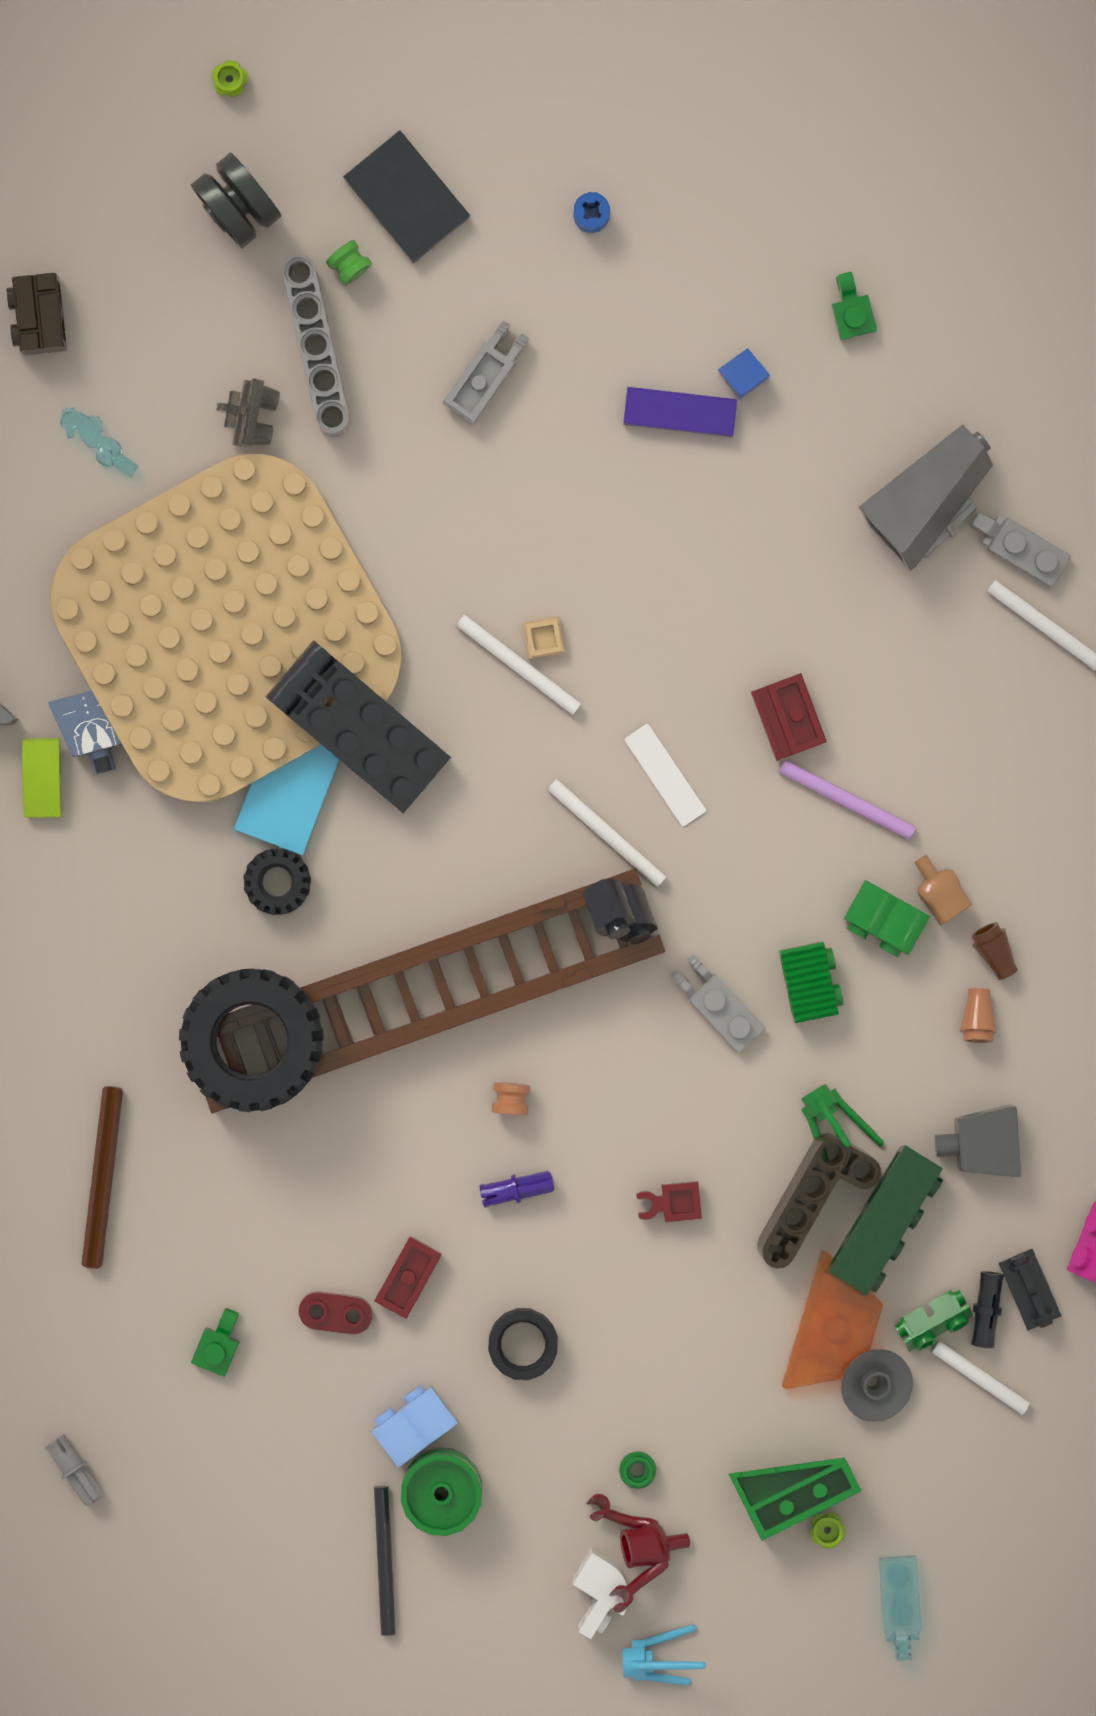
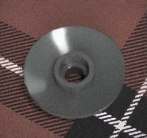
[841,1349,913,1422]

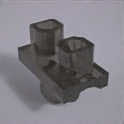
[216,378,280,448]

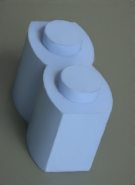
[372,1385,458,1468]

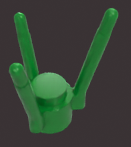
[801,1083,884,1161]

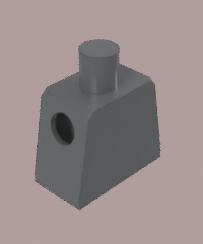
[934,1104,1021,1177]

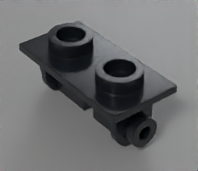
[998,1248,1062,1331]

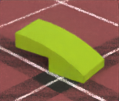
[22,738,62,818]

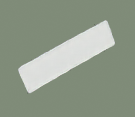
[624,724,706,826]

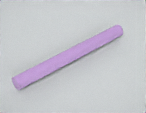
[778,760,916,840]

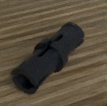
[971,1271,1004,1348]

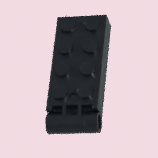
[265,640,451,814]

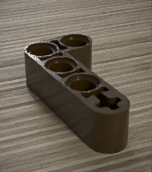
[757,1133,881,1268]

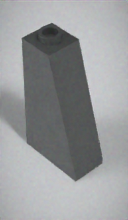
[859,424,993,571]

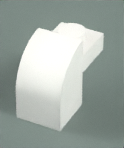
[572,1547,627,1639]

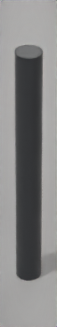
[374,1486,396,1636]

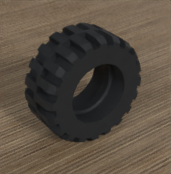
[178,968,324,1112]

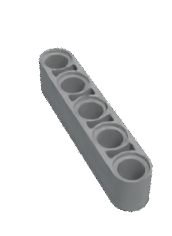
[283,255,350,437]

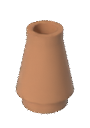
[960,988,997,1043]

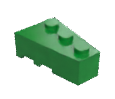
[729,1457,861,1541]

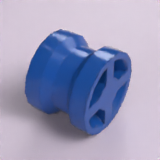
[573,192,610,233]

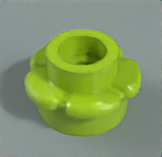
[212,60,248,97]
[809,1512,846,1549]

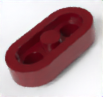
[299,1291,373,1334]

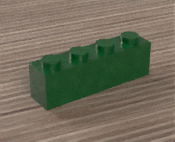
[825,1145,943,1296]

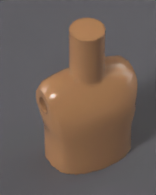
[914,855,972,925]

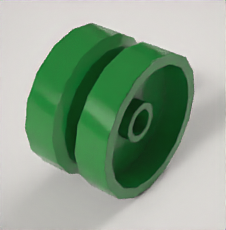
[401,1448,482,1536]

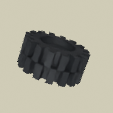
[243,849,311,915]

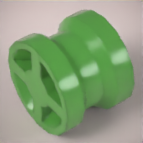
[326,240,372,286]

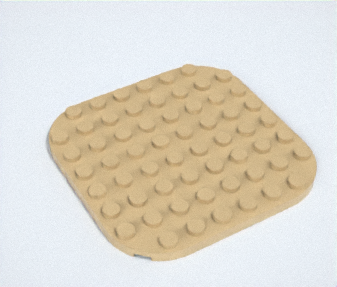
[51,454,401,803]

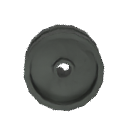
[190,152,282,249]

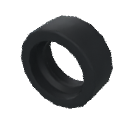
[488,1308,558,1380]

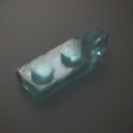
[879,1555,921,1661]

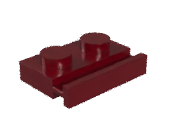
[750,673,827,761]

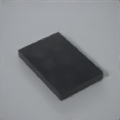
[343,130,470,264]

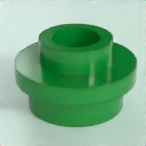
[619,1451,656,1489]

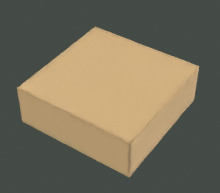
[522,616,565,660]

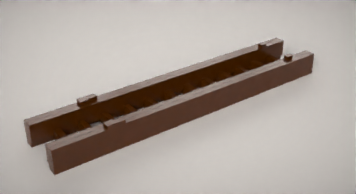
[206,868,666,1114]

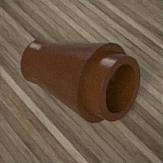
[971,922,1018,980]

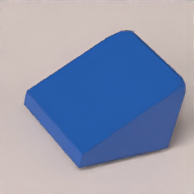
[718,348,770,400]

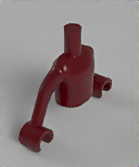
[586,1494,690,1613]

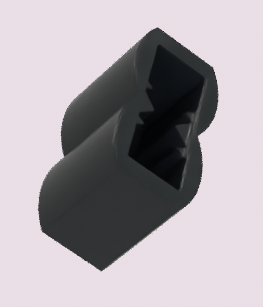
[582,879,658,944]

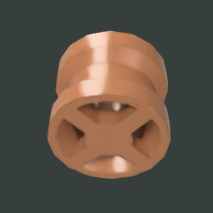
[492,1082,530,1115]

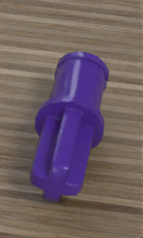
[479,1171,554,1208]

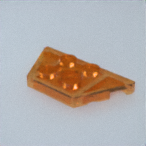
[781,1250,883,1389]

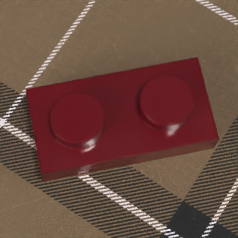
[374,1236,442,1319]

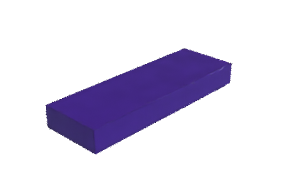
[623,387,737,437]

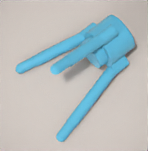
[622,1625,706,1685]

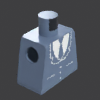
[48,690,122,775]

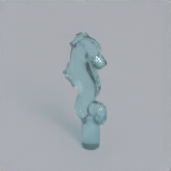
[60,407,139,478]

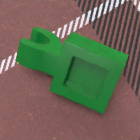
[831,271,877,341]
[191,1307,240,1377]

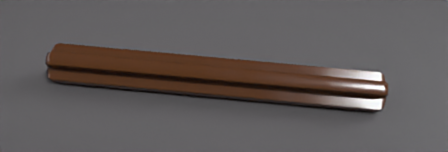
[81,1086,123,1269]

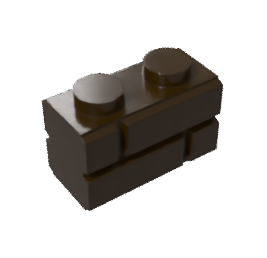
[6,273,67,355]

